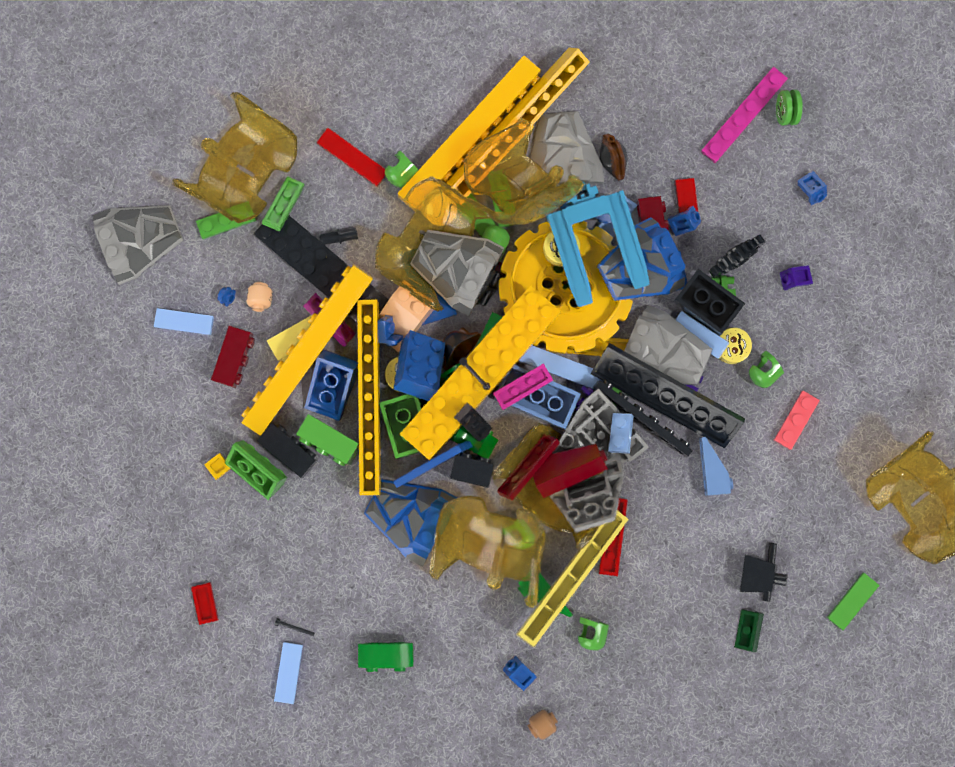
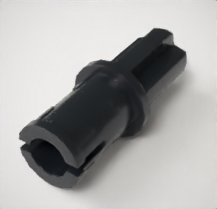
[320,228,358,245]

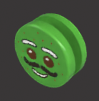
[776,90,803,126]

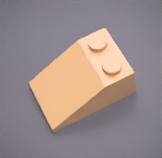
[379,282,435,353]

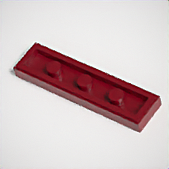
[497,434,560,501]

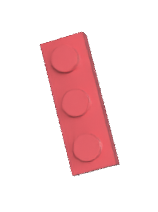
[774,391,820,450]

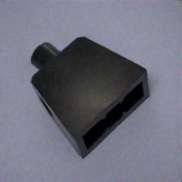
[740,555,788,592]

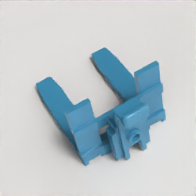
[546,182,650,307]

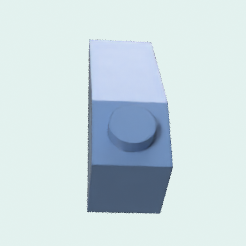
[699,437,733,496]

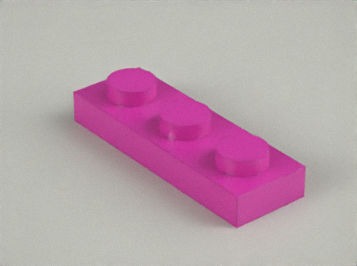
[493,363,553,410]

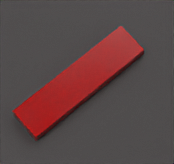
[317,128,385,187]
[598,498,628,577]

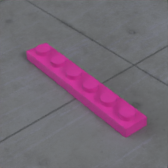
[701,67,788,163]

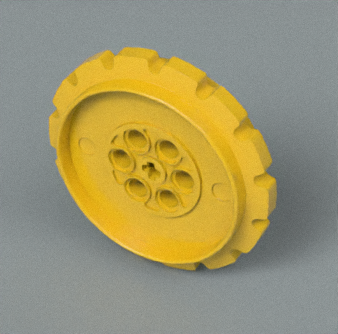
[499,221,633,354]

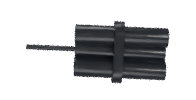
[476,253,503,306]

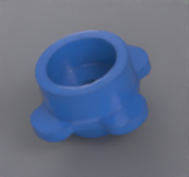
[218,286,236,307]

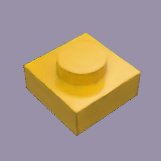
[204,453,231,480]

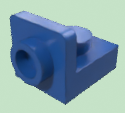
[797,171,827,205]
[668,206,701,236]
[378,315,403,346]
[503,656,537,691]

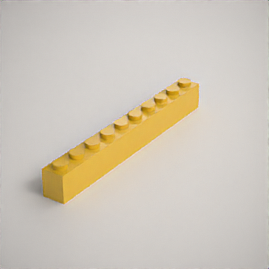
[444,48,590,201]
[397,56,541,212]
[241,264,373,436]
[357,300,381,495]

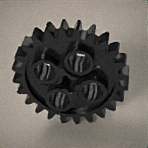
[709,234,766,279]

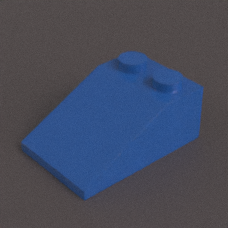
[304,350,358,421]

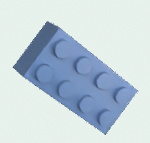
[494,365,581,430]

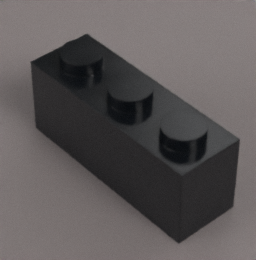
[257,423,318,478]

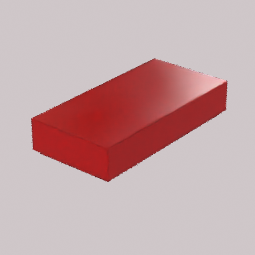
[675,178,699,213]
[191,582,219,625]

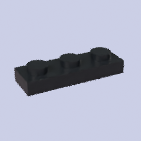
[454,402,492,442]

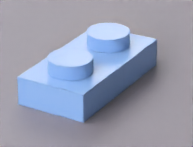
[609,413,634,454]

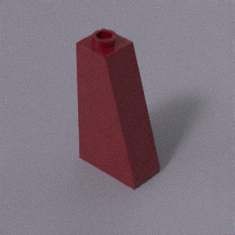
[533,444,608,499]

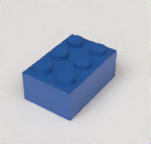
[393,330,445,401]

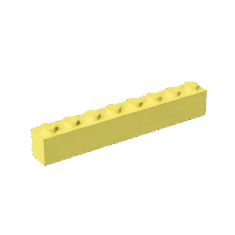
[516,511,628,647]

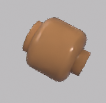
[528,710,558,740]

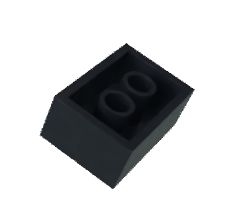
[673,269,746,336]
[450,452,494,488]

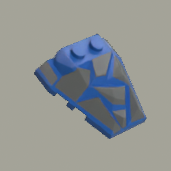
[597,217,685,301]
[364,479,459,567]

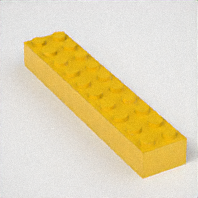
[400,286,561,460]

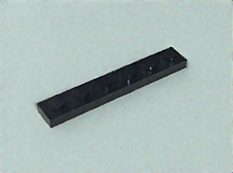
[593,380,693,457]

